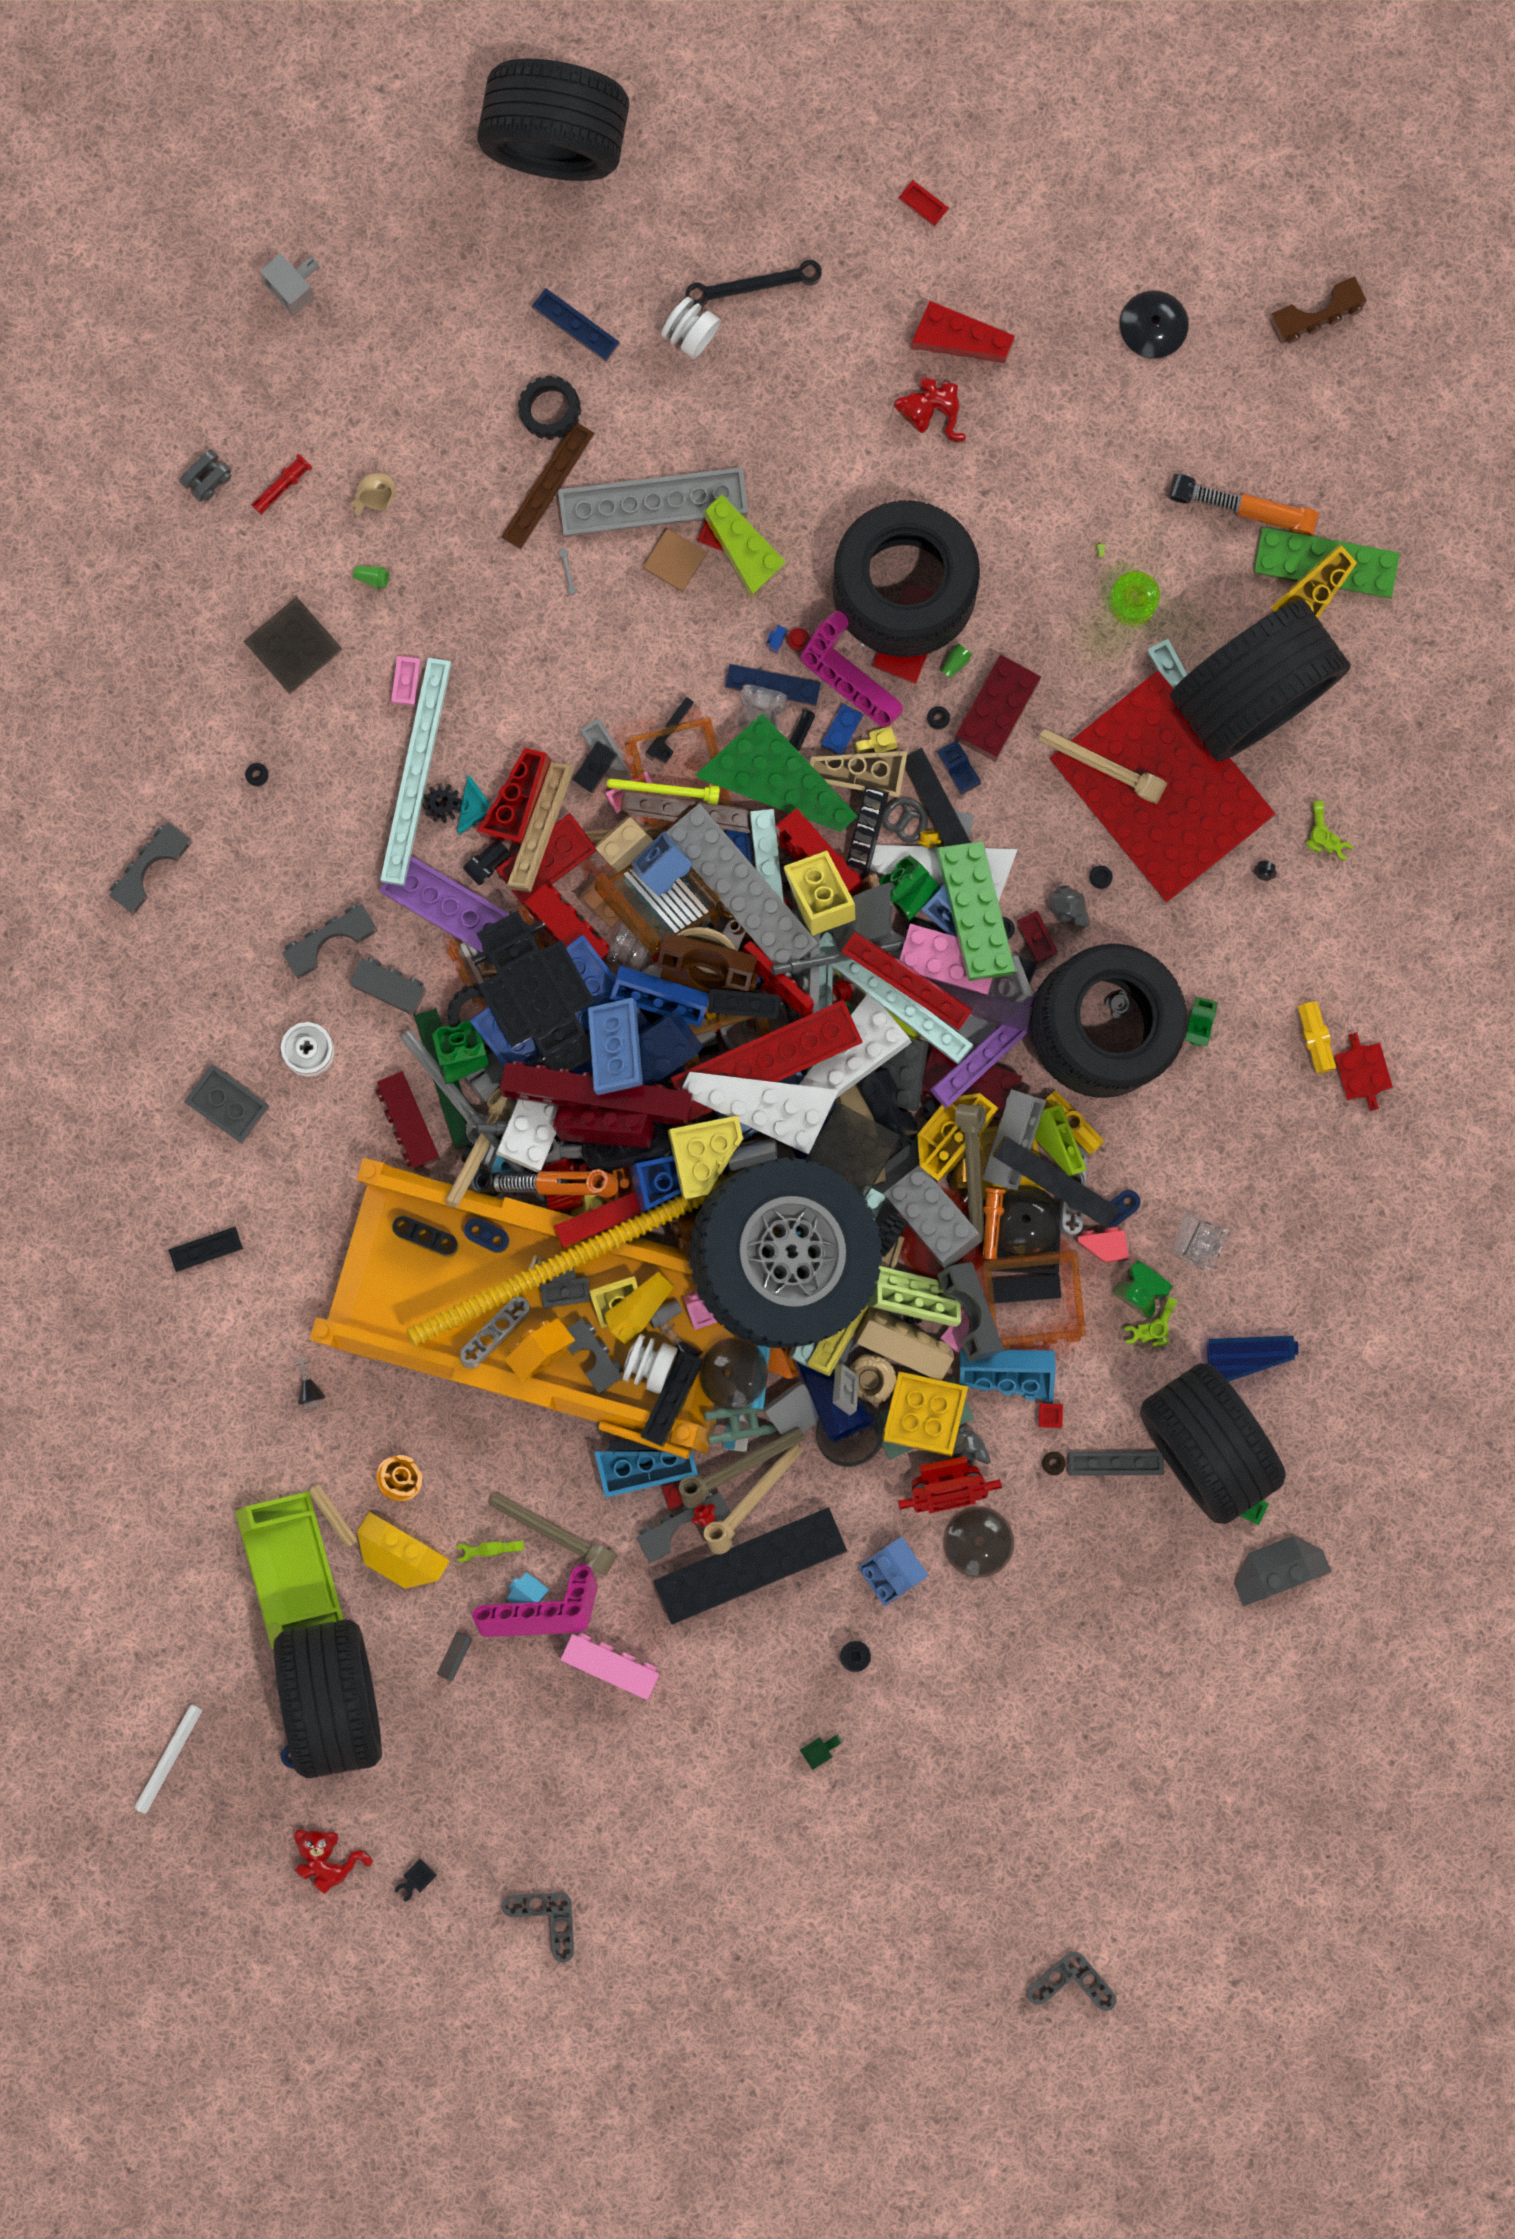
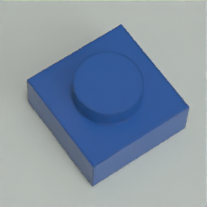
[766,625,787,654]

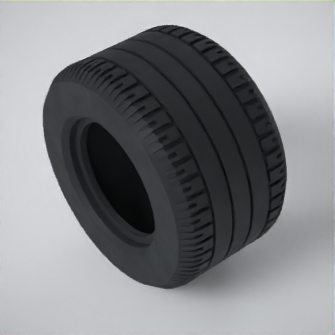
[477,58,629,181]
[833,500,980,658]
[1030,943,1187,1098]
[1140,1363,1286,1524]
[273,1619,382,1778]

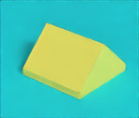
[589,1276,638,1329]

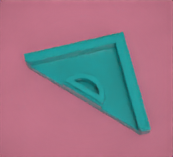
[457,775,491,835]

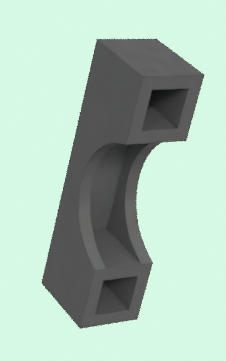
[109,822,192,916]
[282,904,378,979]
[937,1262,1004,1362]
[636,1491,731,1563]

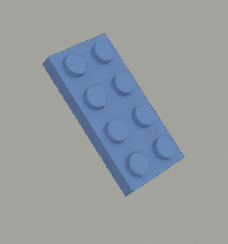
[588,998,643,1095]

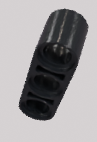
[392,1216,459,1257]

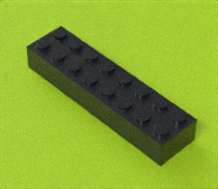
[653,1507,847,1625]

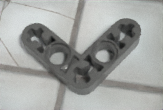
[502,1892,574,1963]
[1027,1952,1116,2011]

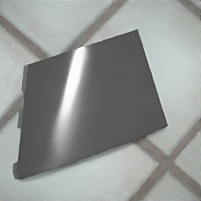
[831,882,894,953]

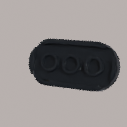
[581,1121,673,1172]

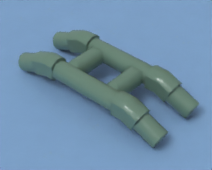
[703,1400,777,1445]

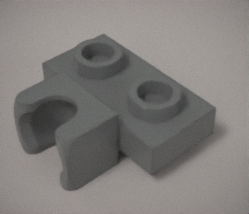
[540,1267,591,1309]

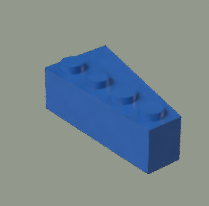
[630,1156,730,1213]

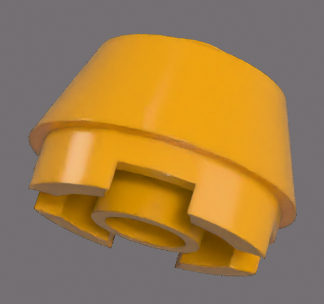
[376,1455,422,1501]

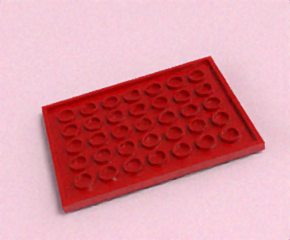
[1049,670,1276,903]

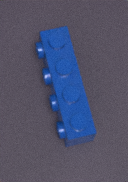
[610,965,709,1027]

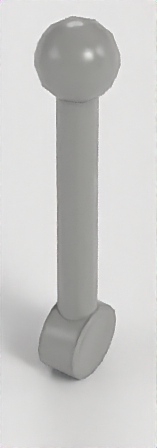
[559,548,576,595]

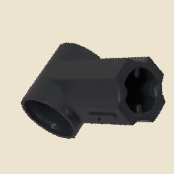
[463,839,511,886]

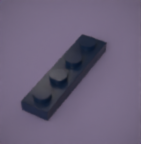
[532,288,620,362]
[725,664,821,706]

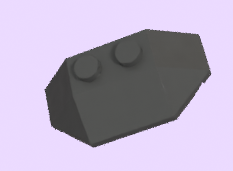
[1235,1536,1332,1607]

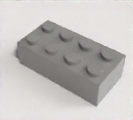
[884,1165,982,1270]

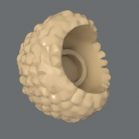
[849,1354,896,1403]

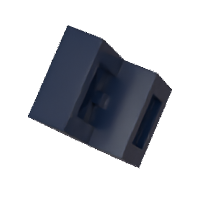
[937,740,981,795]

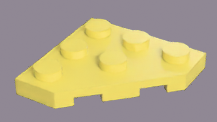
[668,1116,743,1200]

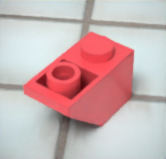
[1077,1227,1129,1263]

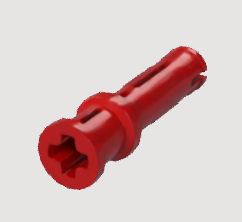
[251,454,313,515]

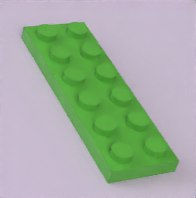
[1254,527,1400,599]
[936,841,1015,981]

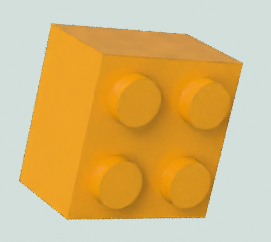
[505,1318,575,1382]

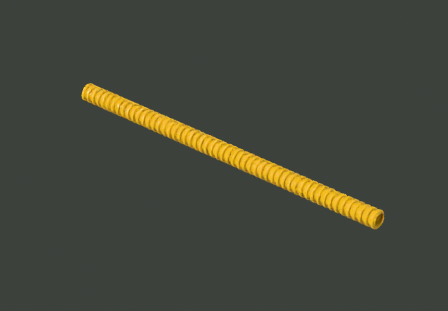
[406,1168,745,1347]

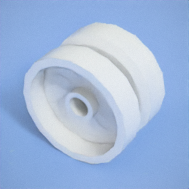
[281,1022,335,1077]

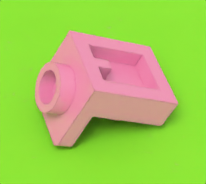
[683,1290,717,1330]

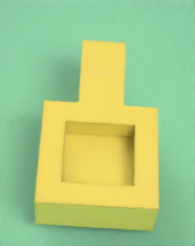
[855,726,898,754]

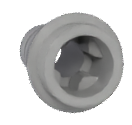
[649,1300,683,1329]

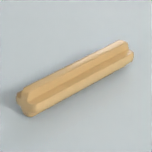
[309,1485,357,1548]

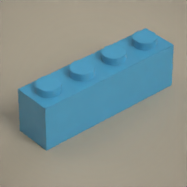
[959,1349,1056,1404]
[594,1451,698,1498]

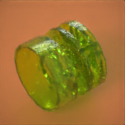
[1109,571,1160,627]

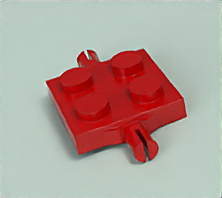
[1335,1032,1393,1111]

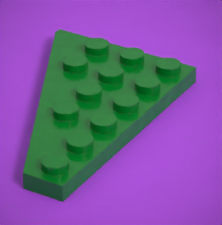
[695,712,858,832]

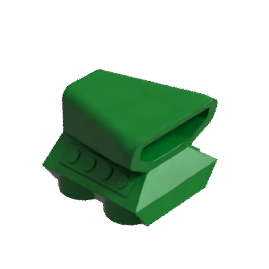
[879,855,940,921]
[432,1020,489,1085]
[1113,1260,1173,1319]

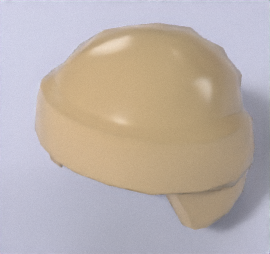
[350,472,395,515]

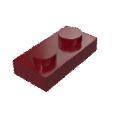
[1016,910,1058,963]

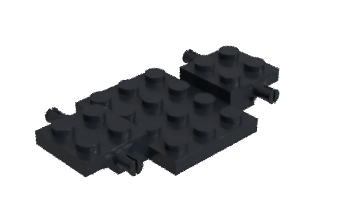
[471,911,595,1071]

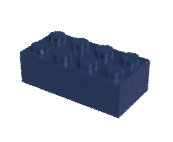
[639,1009,703,1086]

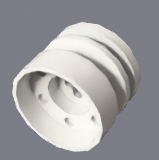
[661,297,721,359]
[623,1334,678,1395]

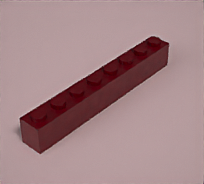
[500,1061,694,1126]

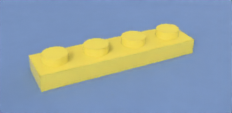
[807,1305,869,1376]

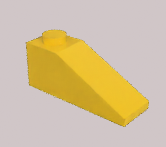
[604,1271,674,1344]

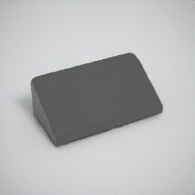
[437,1632,472,1681]

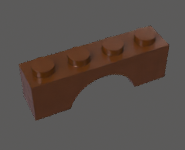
[1269,276,1367,344]
[656,932,758,991]
[660,967,759,994]

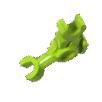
[1306,801,1353,860]
[1124,1296,1178,1347]
[456,1541,524,1562]

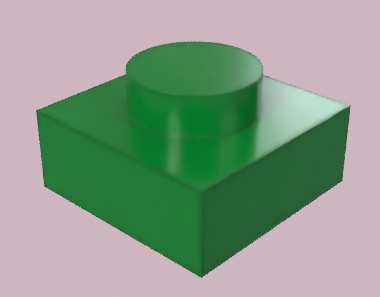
[1240,1501,1269,1525]

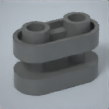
[179,449,232,502]

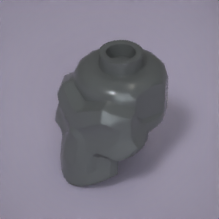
[1049,885,1089,927]
[952,1427,991,1464]

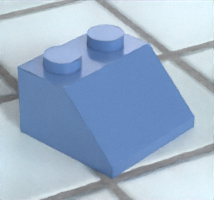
[631,831,693,897]

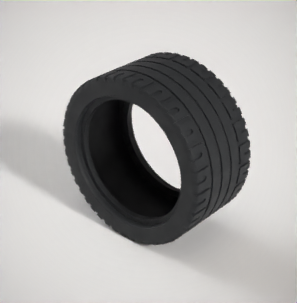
[1170,600,1351,762]

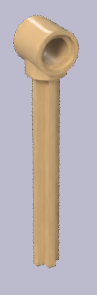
[1038,728,1168,805]
[445,1088,517,1208]
[704,1444,803,1554]

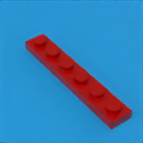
[841,931,973,1030]

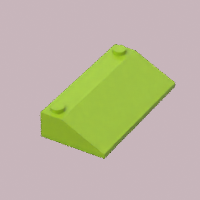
[235,1492,343,1649]

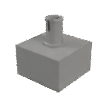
[260,253,320,317]

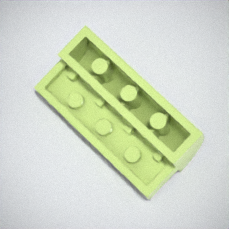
[867,1266,961,1327]

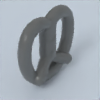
[882,797,928,843]

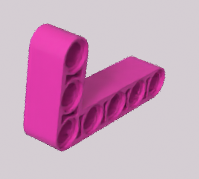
[801,611,903,727]
[472,1565,598,1637]

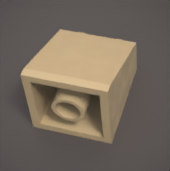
[595,814,654,880]

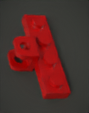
[743,941,814,1018]

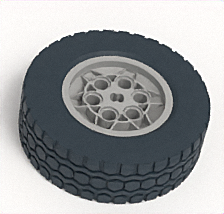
[689,1158,882,1348]

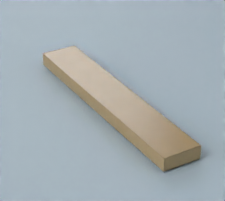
[507,762,574,892]

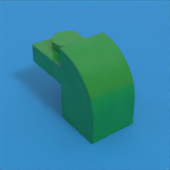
[1185,996,1218,1046]

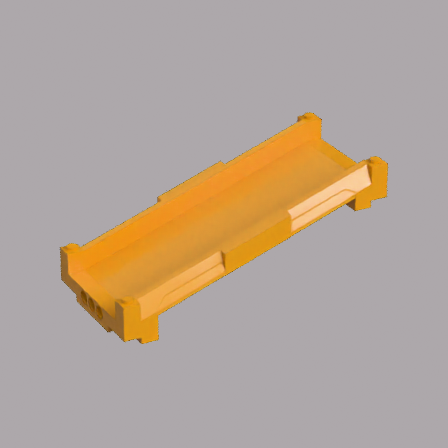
[309,1158,743,1454]

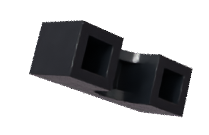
[857,1069,919,1146]

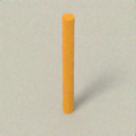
[598,1421,691,1459]

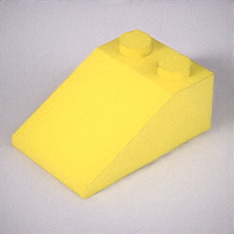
[784,851,856,936]

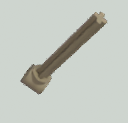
[955,1104,986,1239]
[679,1428,805,1509]
[489,1492,618,1576]

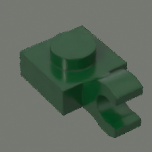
[800,1734,843,1770]

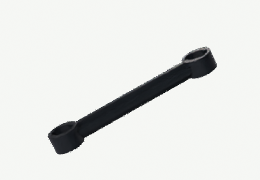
[686,260,822,308]

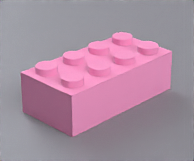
[900,924,993,999]
[561,1632,660,1700]

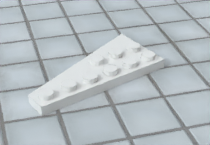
[870,845,1018,902]
[799,995,912,1099]
[682,1072,839,1155]

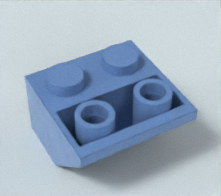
[921,881,957,937]
[857,1537,929,1606]

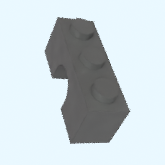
[567,1319,624,1395]

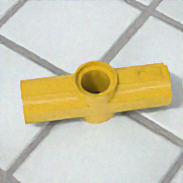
[1297,1001,1336,1074]
[1044,1091,1105,1155]

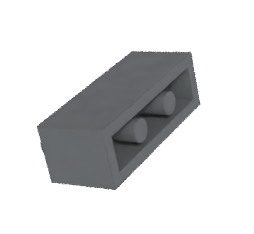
[349,958,426,1016]

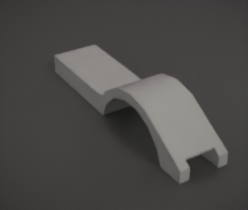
[833,1335,860,1415]

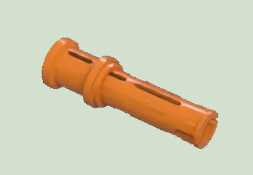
[982,1186,1006,1259]

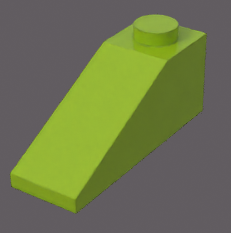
[1035,1104,1087,1176]

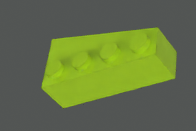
[702,494,786,596]

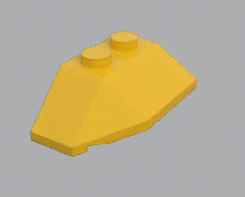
[917,1093,998,1182]
[357,1512,450,1589]

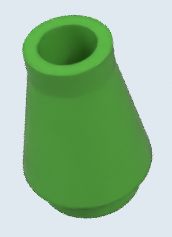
[353,566,389,589]
[940,643,973,678]

